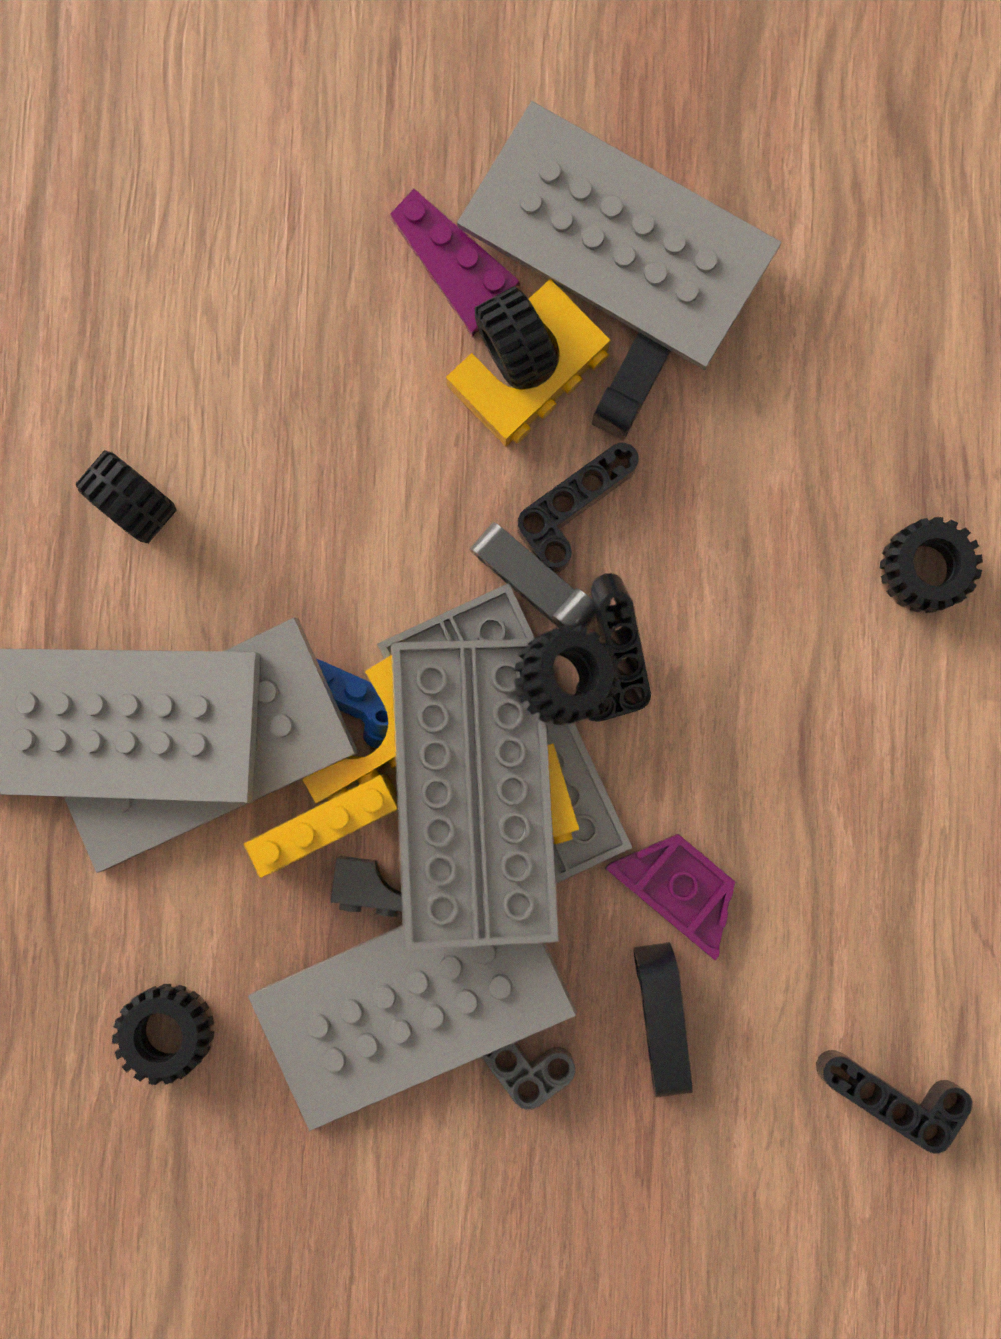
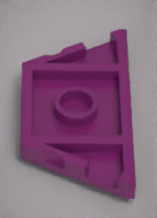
[605,834,735,960]

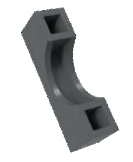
[331,856,402,917]

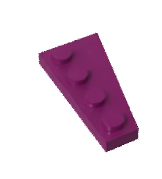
[390,188,519,337]

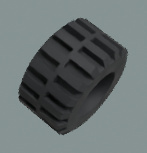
[475,286,556,389]
[76,450,177,544]
[880,517,983,613]
[514,625,619,725]
[112,984,214,1085]

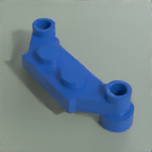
[316,658,388,748]

